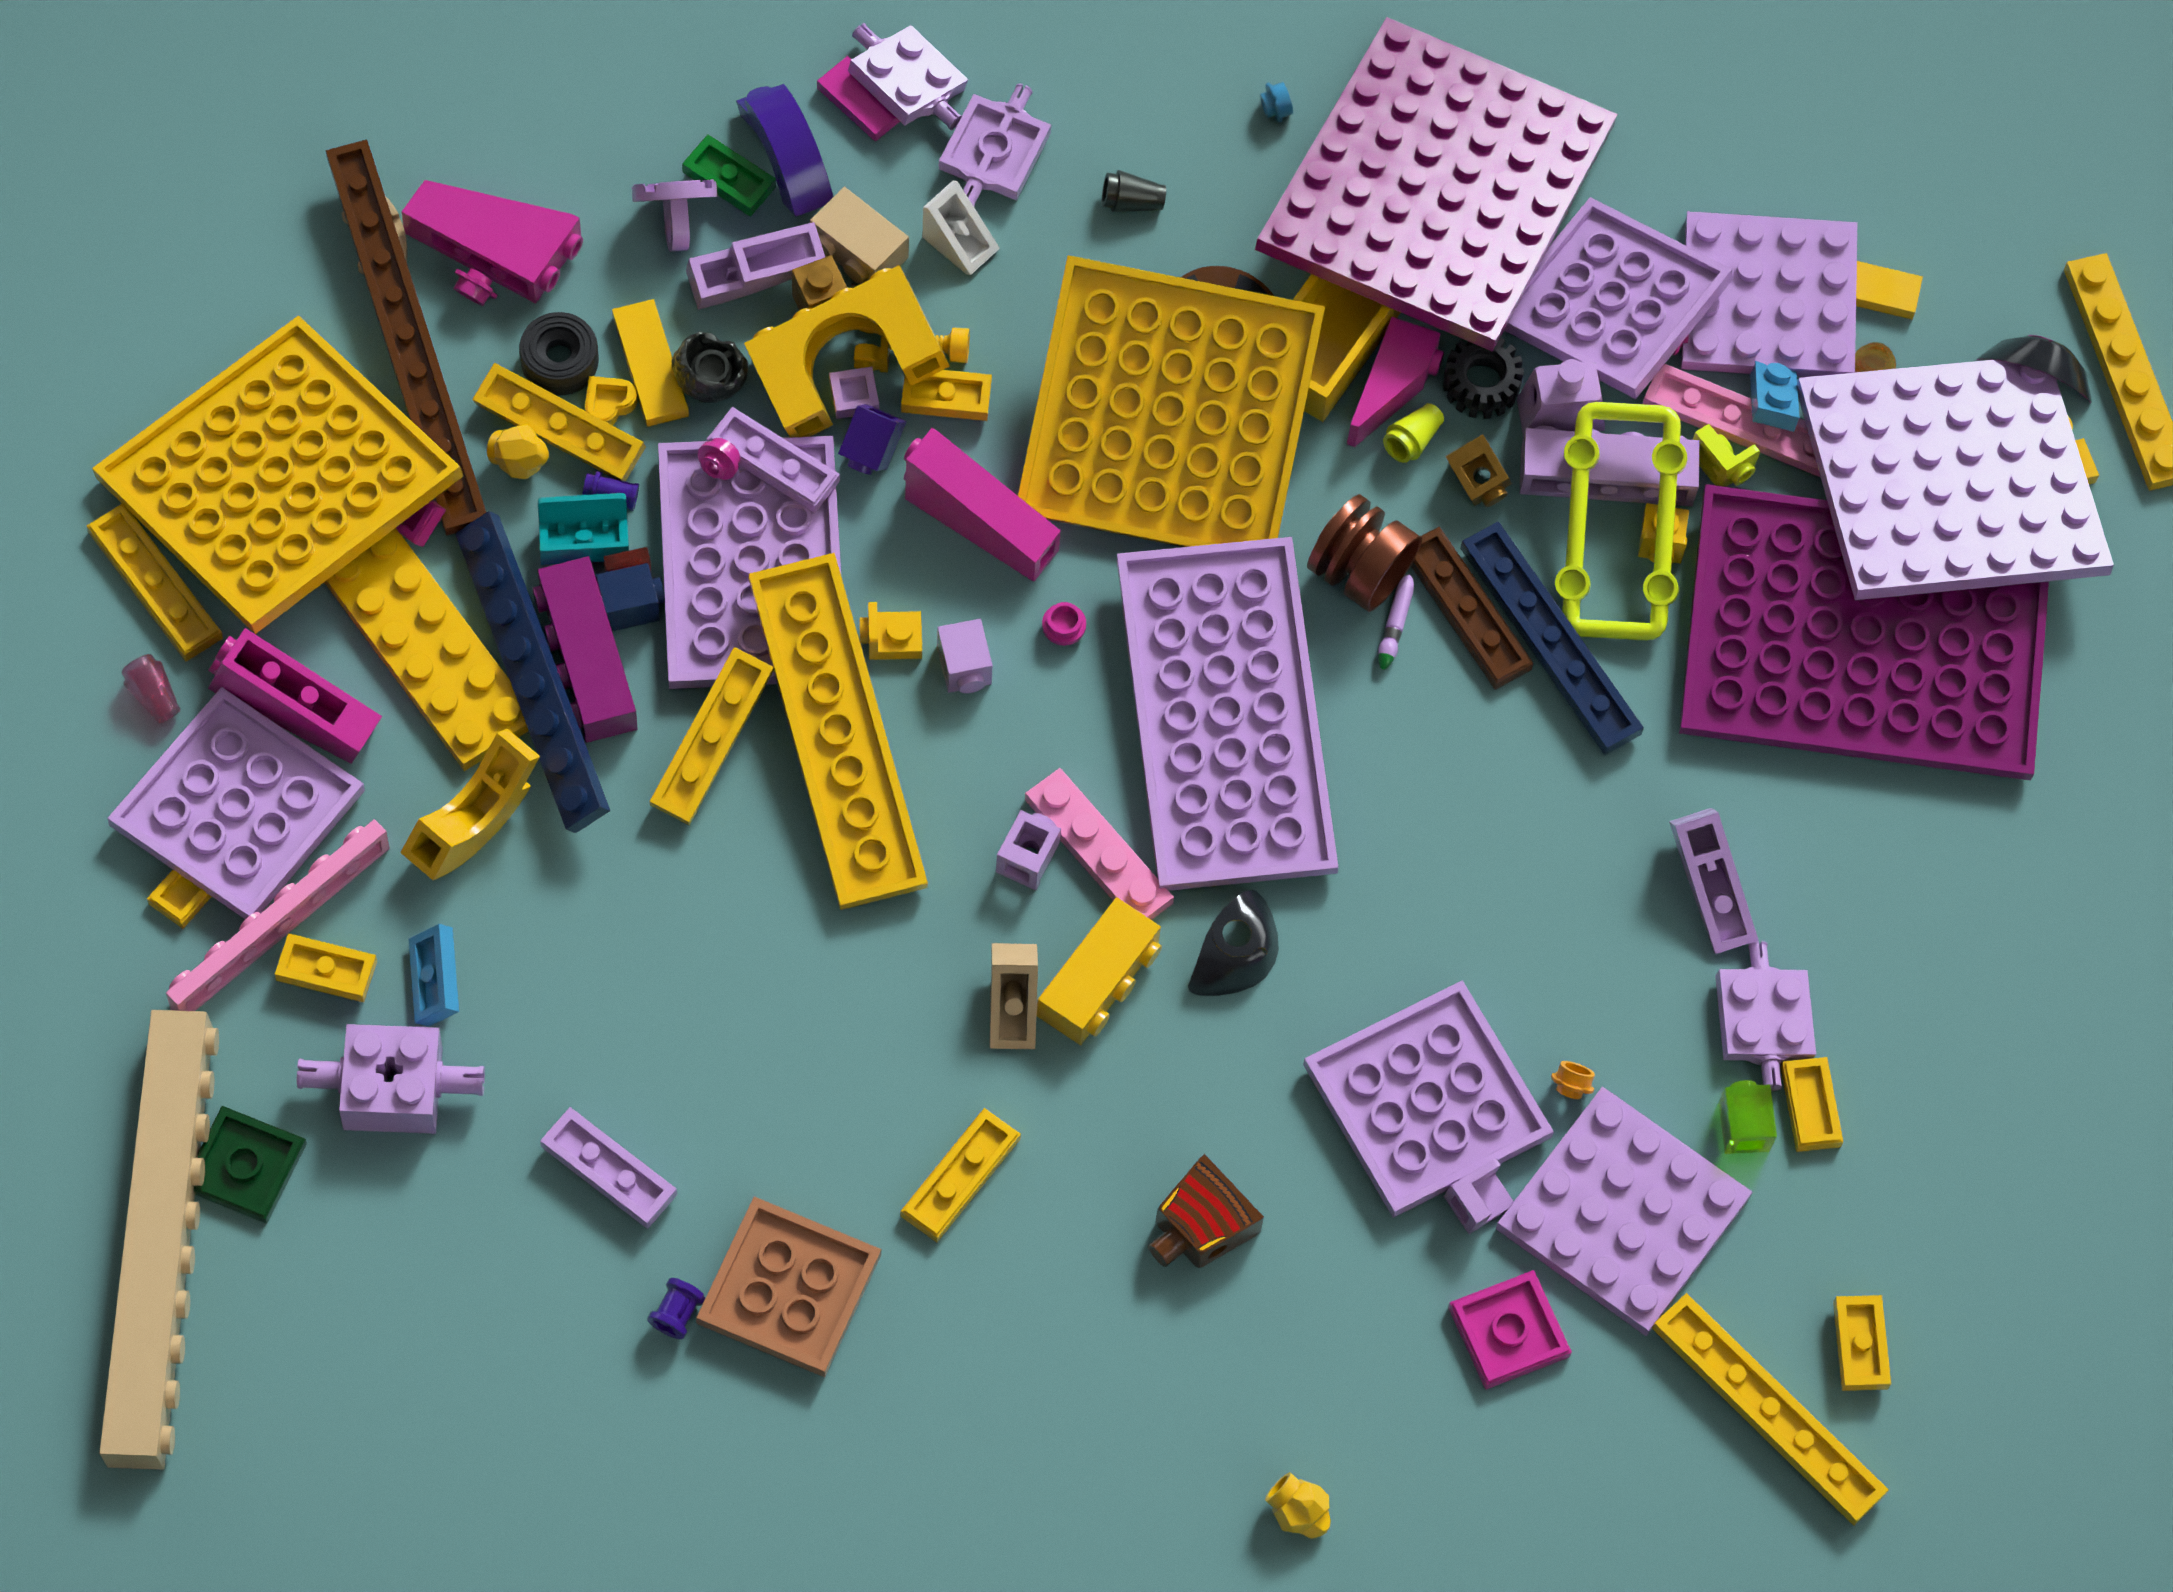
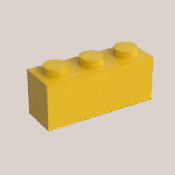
[1036,897,1162,1046]

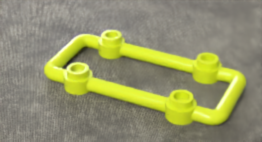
[1555,402,1688,641]

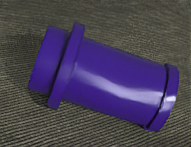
[582,471,639,511]

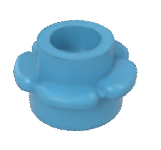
[1260,82,1293,123]

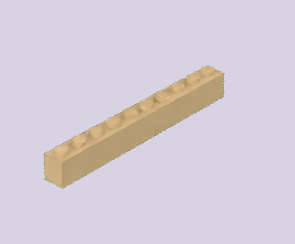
[100,1010,219,1470]

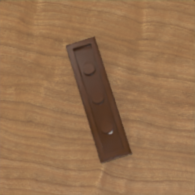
[1411,526,1534,690]

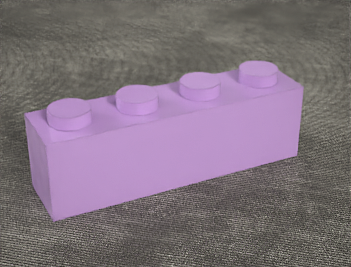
[1520,426,1699,507]

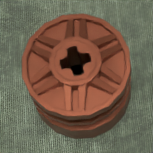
[1307,494,1422,612]

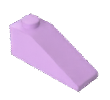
[1669,808,1758,954]

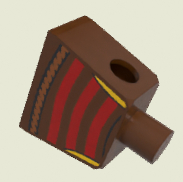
[1148,1154,1264,1268]

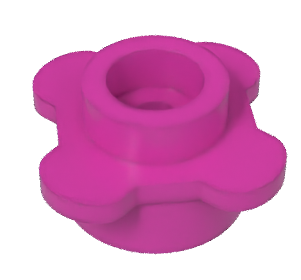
[453,268,498,306]

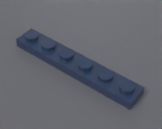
[1460,521,1644,755]

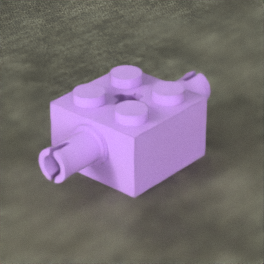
[297,1024,485,1134]

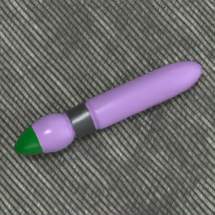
[1378,575,1414,670]

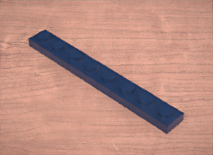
[455,511,611,833]

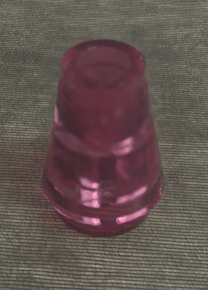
[121,654,181,723]

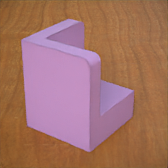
[1444,1158,1514,1234]

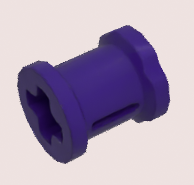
[647,1277,705,1340]

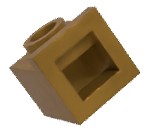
[1445,434,1512,507]

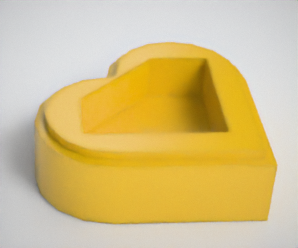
[585,376,638,426]

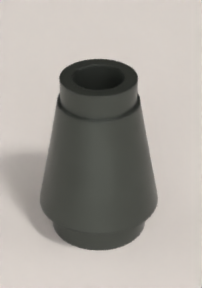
[1102,170,1166,212]

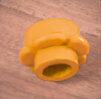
[1551,1061,1595,1099]

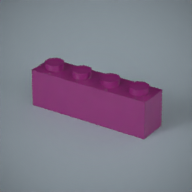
[532,556,638,743]

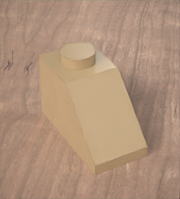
[990,943,1038,1049]

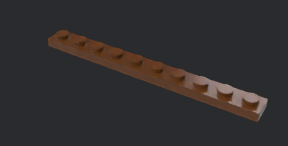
[325,139,486,536]

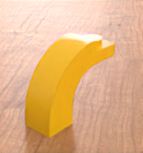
[400,729,540,880]

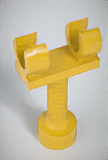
[853,327,970,373]

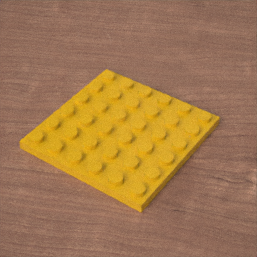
[1018,255,1325,547]
[92,315,463,634]

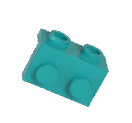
[538,493,630,565]

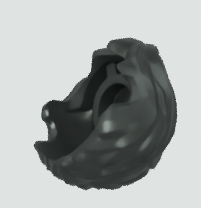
[671,331,748,403]

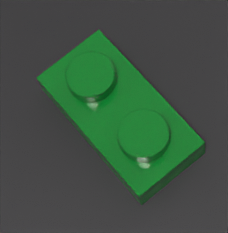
[682,134,776,217]

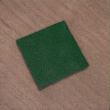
[194,1106,307,1224]

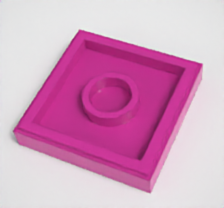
[1448,1270,1572,1390]

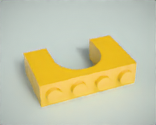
[744,265,950,438]

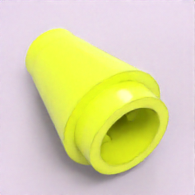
[1383,403,1444,463]

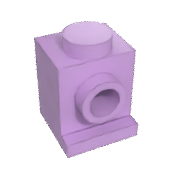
[996,810,1061,890]

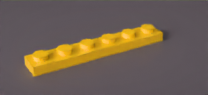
[2064,253,2173,491]
[1652,1293,1889,1526]

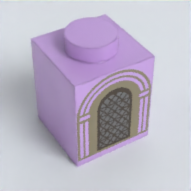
[937,619,993,693]

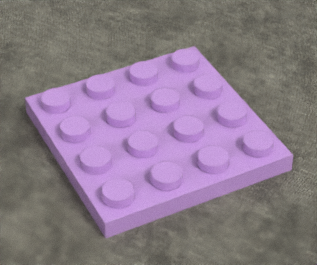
[1504,197,1733,399]
[1681,211,1858,377]
[107,687,365,919]
[1303,980,1554,1218]
[1496,1086,1753,1336]

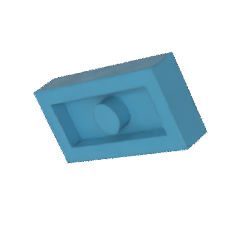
[1750,361,1800,432]
[408,924,459,1027]

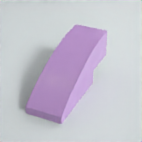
[686,222,825,310]

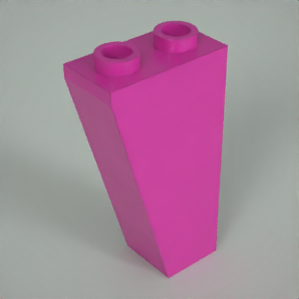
[401,180,583,304]
[903,428,1061,582]
[208,628,382,764]

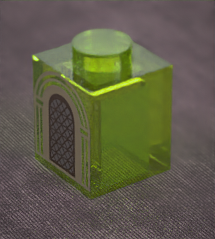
[1718,1080,1777,1154]

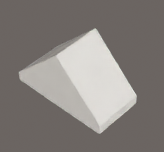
[922,180,1000,275]

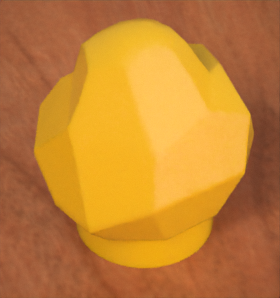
[487,424,549,479]
[1265,1472,1331,1539]

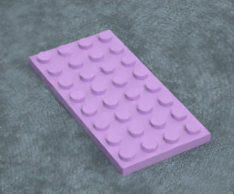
[1116,537,1339,891]

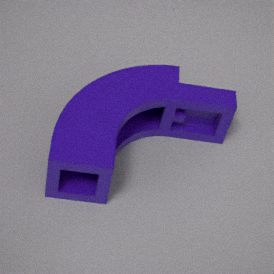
[736,84,834,217]

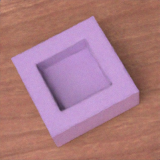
[829,367,879,419]

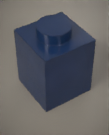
[596,563,665,631]

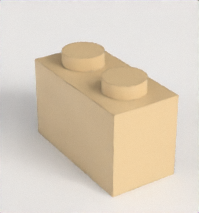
[810,186,909,284]

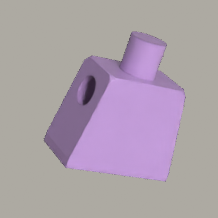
[1517,359,1605,438]

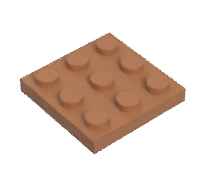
[696,1196,882,1377]

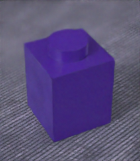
[838,404,907,475]

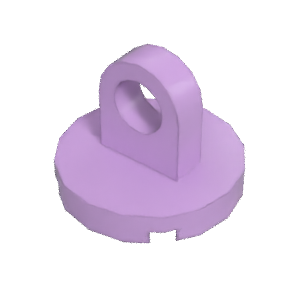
[631,179,717,252]

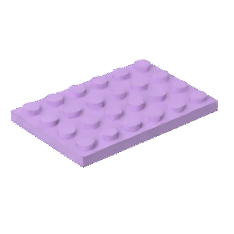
[658,436,841,689]

